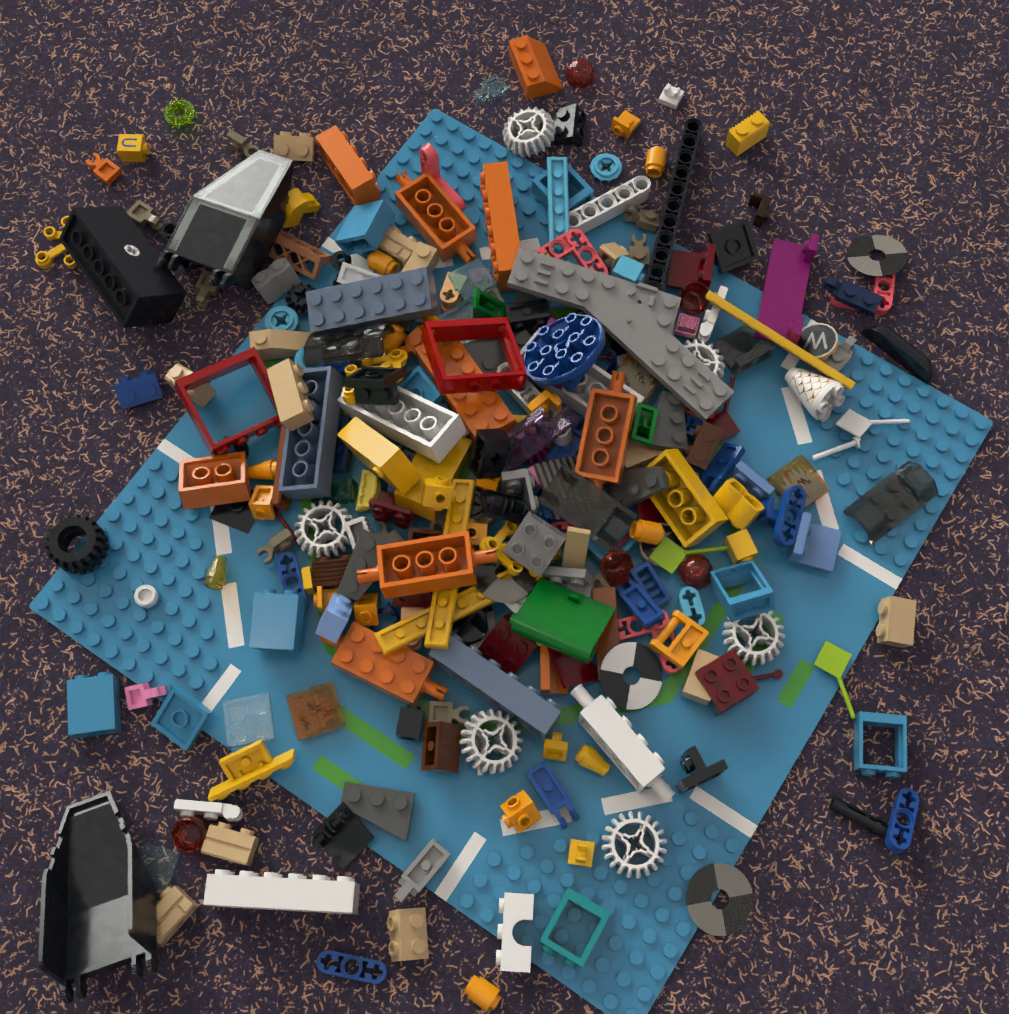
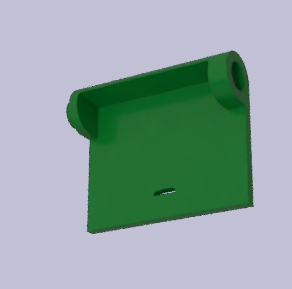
[509,578,616,664]

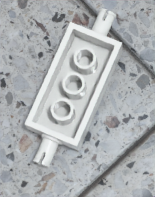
[570,684,675,803]

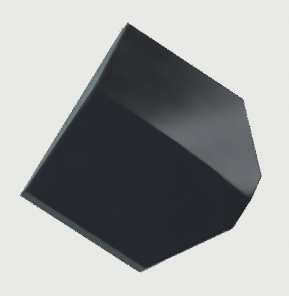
[451,609,489,646]

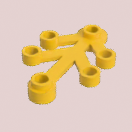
[35,216,77,269]
[342,349,408,404]
[479,521,561,577]

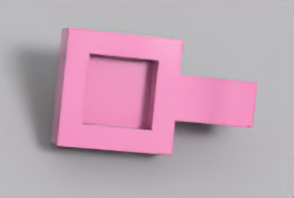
[124,682,167,710]

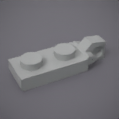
[811,335,857,378]
[394,839,451,903]

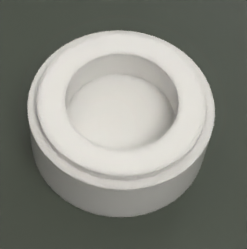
[134,585,159,608]

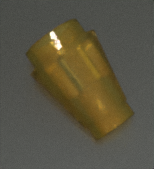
[204,555,227,590]

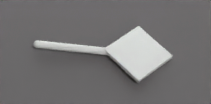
[836,409,910,438]

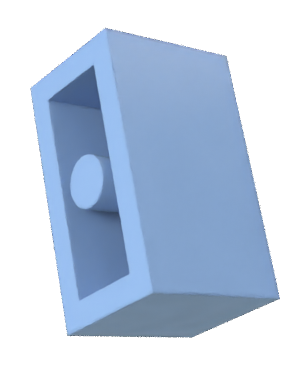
[315,593,354,643]

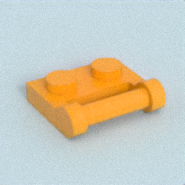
[648,610,709,669]

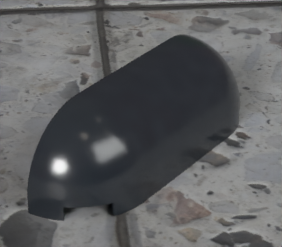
[861,324,933,384]

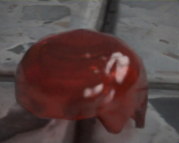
[566,58,595,88]
[678,281,709,315]
[600,549,634,586]
[678,554,713,590]
[171,816,207,853]

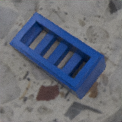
[627,560,672,607]

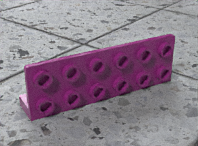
[754,233,820,345]

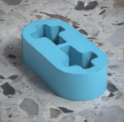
[678,586,705,627]

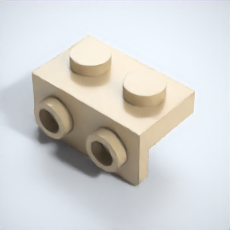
[273,131,316,162]
[387,907,429,962]

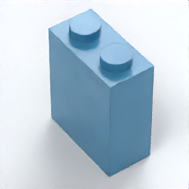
[335,199,395,255]
[249,589,305,652]
[67,672,121,739]

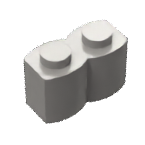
[251,257,301,304]

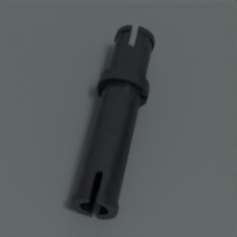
[829,796,901,841]

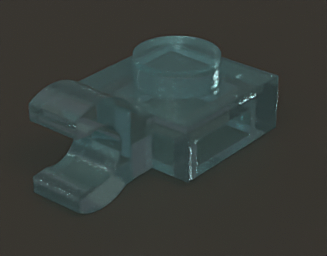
[474,74,508,106]

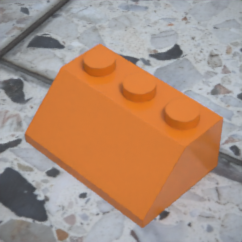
[509,36,563,100]
[178,451,251,510]

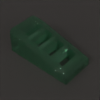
[312,478,358,507]

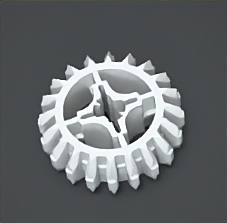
[502,106,556,158]
[684,339,725,378]
[294,500,353,558]
[722,610,785,666]
[459,709,523,774]
[601,811,667,879]

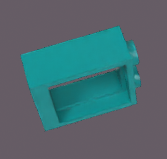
[539,887,611,969]

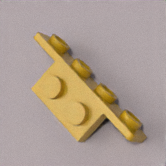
[208,739,296,802]

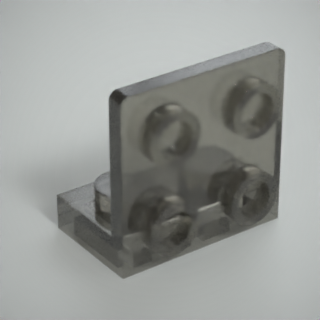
[713,325,775,377]

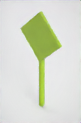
[649,536,728,575]
[813,641,856,719]

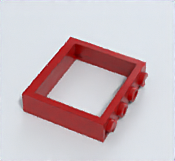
[421,317,527,395]
[174,347,281,455]

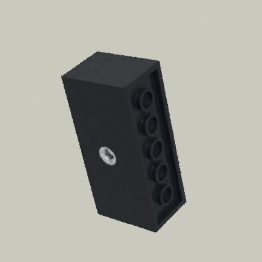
[59,207,187,328]

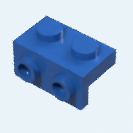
[113,370,164,410]

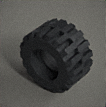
[45,514,109,575]

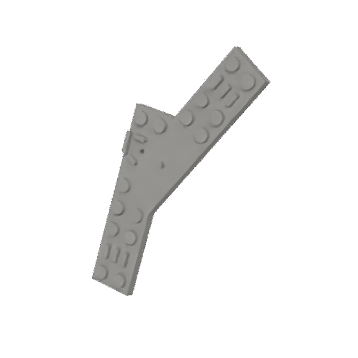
[507,247,734,422]

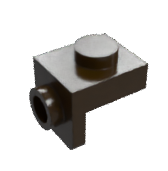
[748,192,771,227]

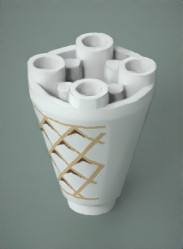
[785,367,845,422]

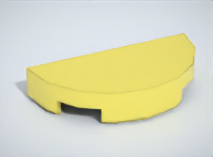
[355,469,381,513]

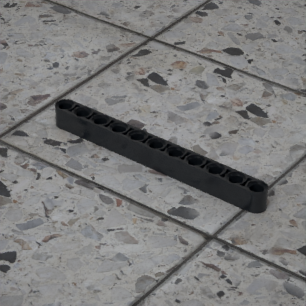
[645,118,702,291]

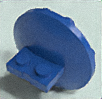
[523,313,605,392]

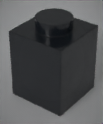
[396,705,425,742]

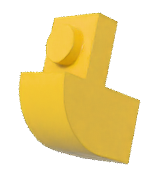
[282,188,321,228]

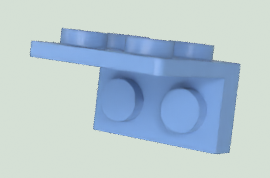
[722,460,775,502]
[788,512,842,572]

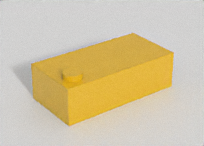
[337,416,422,495]
[394,437,473,522]
[646,449,728,548]

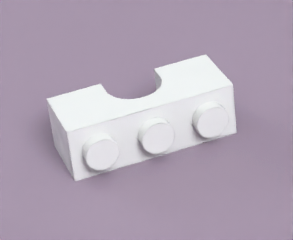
[496,892,534,973]

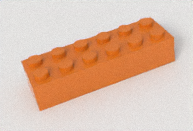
[479,161,520,292]
[414,341,518,444]

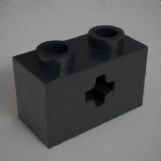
[468,428,511,479]

